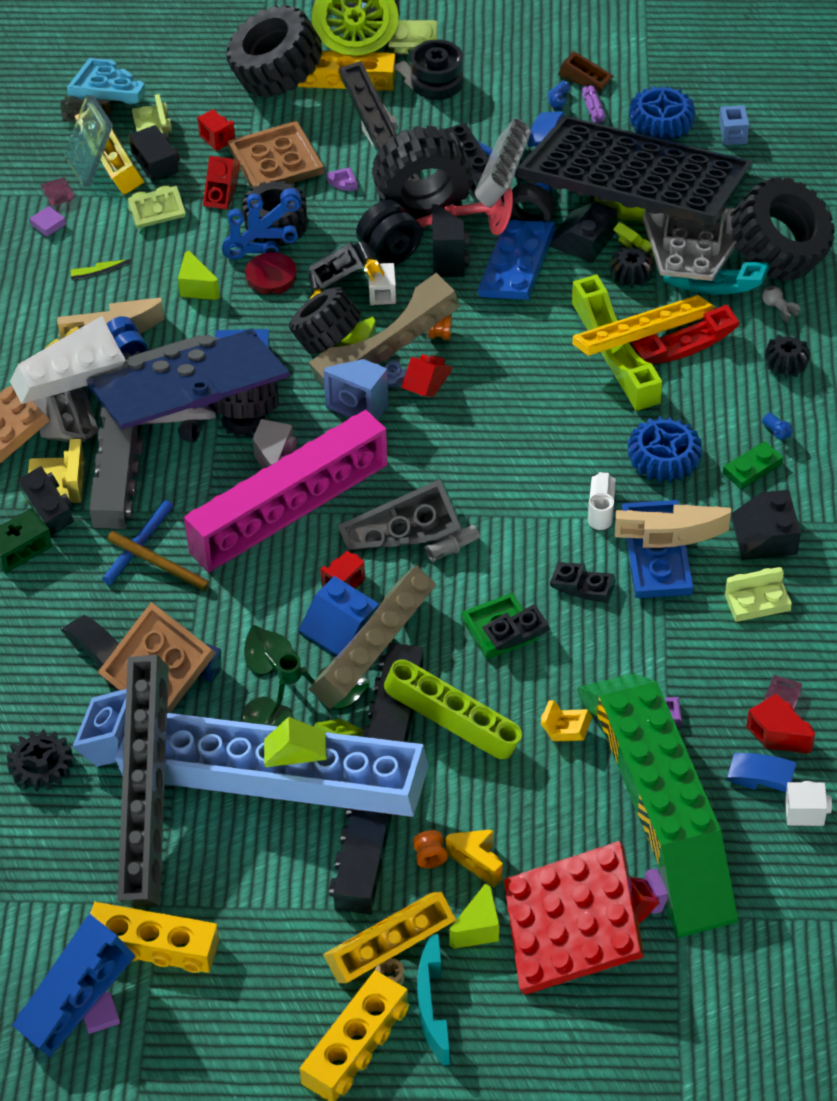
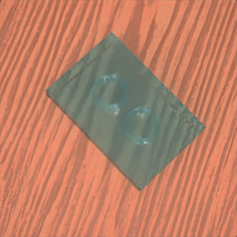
[64,95,113,187]

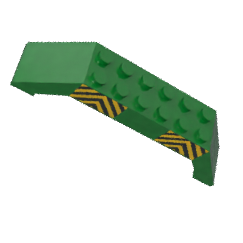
[577,673,738,938]

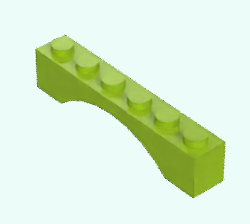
[572,274,662,411]

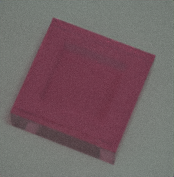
[41,177,74,206]
[764,675,802,708]

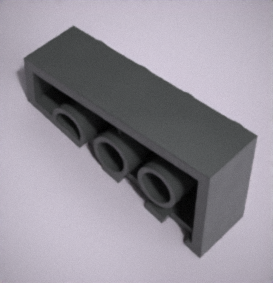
[90,408,144,529]

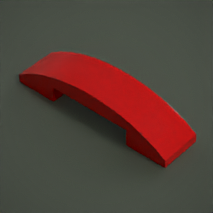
[632,305,739,364]

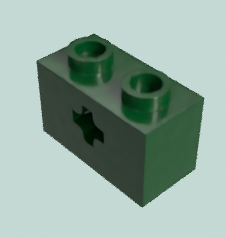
[0,509,53,574]

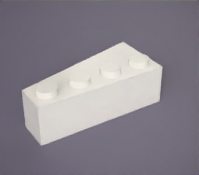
[10,316,126,404]

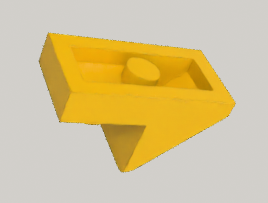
[446,830,503,888]

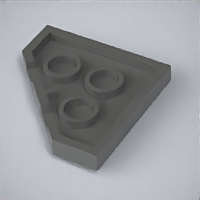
[120,335,220,376]

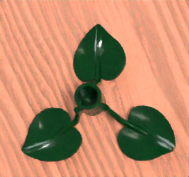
[243,625,370,726]

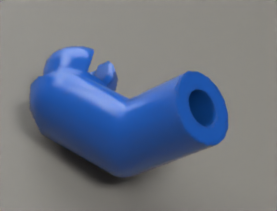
[547,81,570,109]
[762,412,793,440]

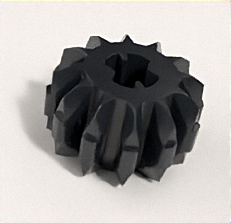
[609,245,654,288]
[764,333,810,378]

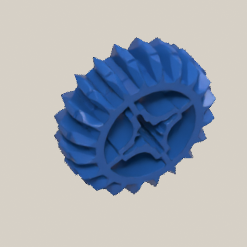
[629,85,695,141]
[628,416,702,483]

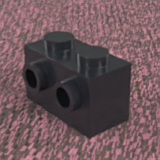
[129,125,180,182]
[17,466,74,536]

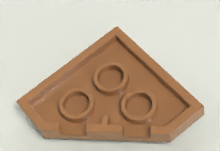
[0,385,50,463]

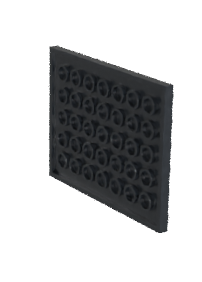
[517,115,753,226]

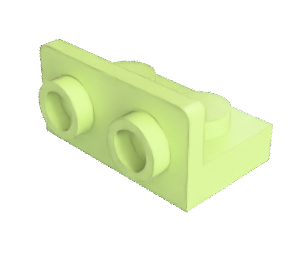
[389,20,437,55]
[132,94,172,137]
[128,186,185,229]
[725,567,792,622]

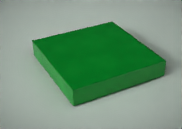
[461,592,538,660]

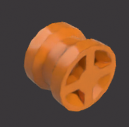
[428,315,452,341]
[413,830,448,869]

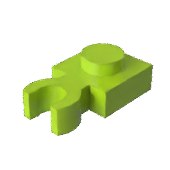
[613,222,654,258]

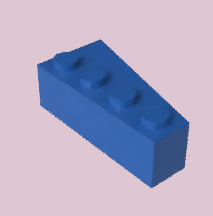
[12,913,136,1058]

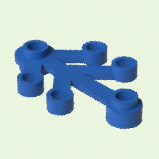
[222,188,302,260]

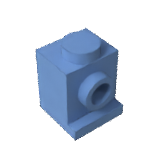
[719,105,749,145]

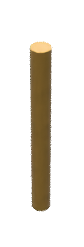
[107,531,210,591]

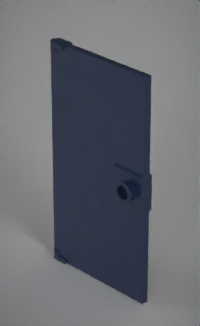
[86,328,290,430]

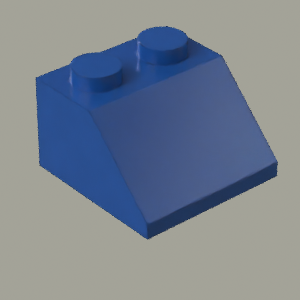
[299,576,379,657]

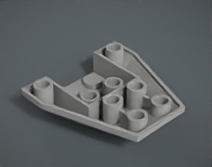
[643,208,737,281]

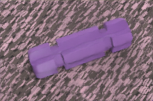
[582,85,606,124]

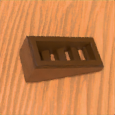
[558,51,614,92]

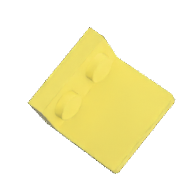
[25,439,85,504]

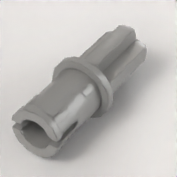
[425,525,480,563]

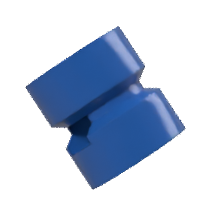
[106,316,148,357]

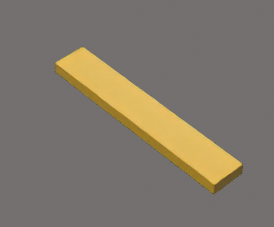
[572,295,715,356]

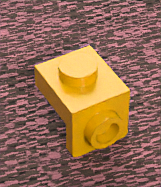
[541,700,592,742]

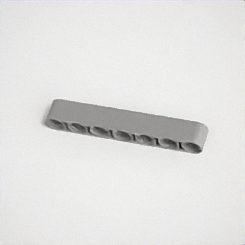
[475,118,531,207]

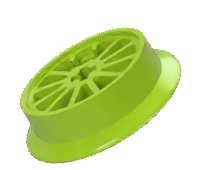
[312,0,398,56]

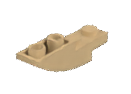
[57,298,164,340]
[615,505,731,548]

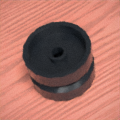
[410,39,463,100]
[356,199,422,266]

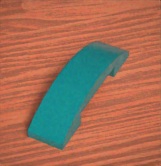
[663,262,770,295]
[417,934,450,1065]

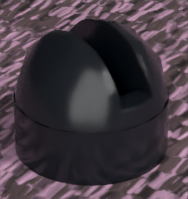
[178,420,201,443]

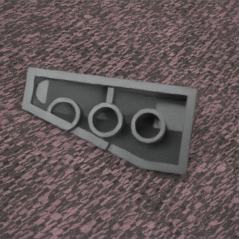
[338,479,462,551]

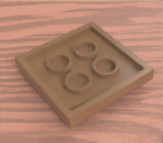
[228,121,324,188]
[98,602,216,713]

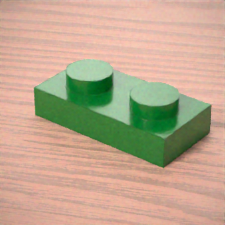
[723,441,783,490]

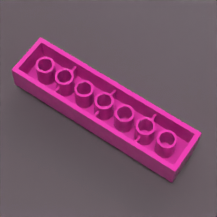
[184,410,388,573]

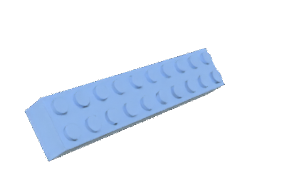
[115,713,429,817]

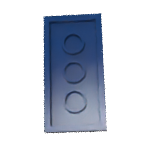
[478,220,556,300]
[622,500,693,599]

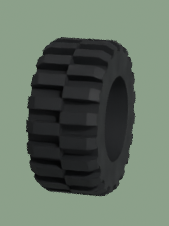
[226,5,322,97]
[372,125,473,219]
[731,177,835,281]

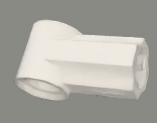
[587,472,616,530]

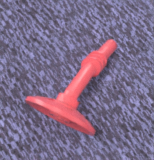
[416,187,513,235]

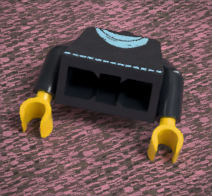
[308,240,385,299]

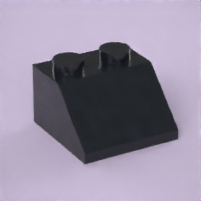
[549,201,617,263]
[432,204,469,277]
[731,490,801,560]

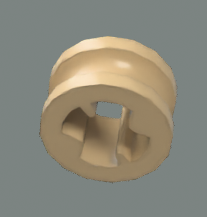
[376,958,404,986]

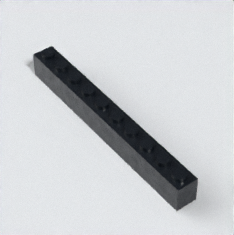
[329,643,424,915]

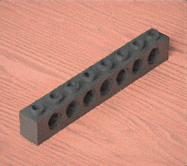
[117,655,169,908]

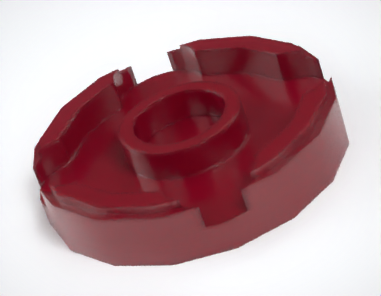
[245,252,297,295]

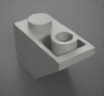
[253,419,297,468]

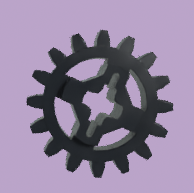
[6,729,74,792]

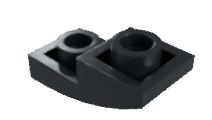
[550,562,616,603]
[482,604,551,650]
[61,615,119,669]

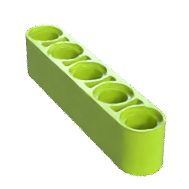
[384,660,522,759]

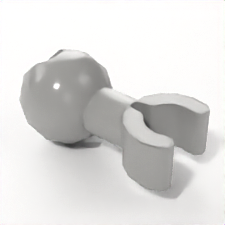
[762,286,800,323]

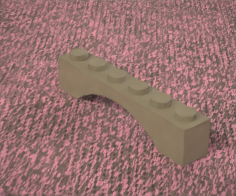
[309,273,459,389]
[308,565,437,709]

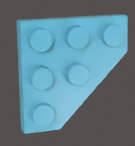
[67,58,145,104]

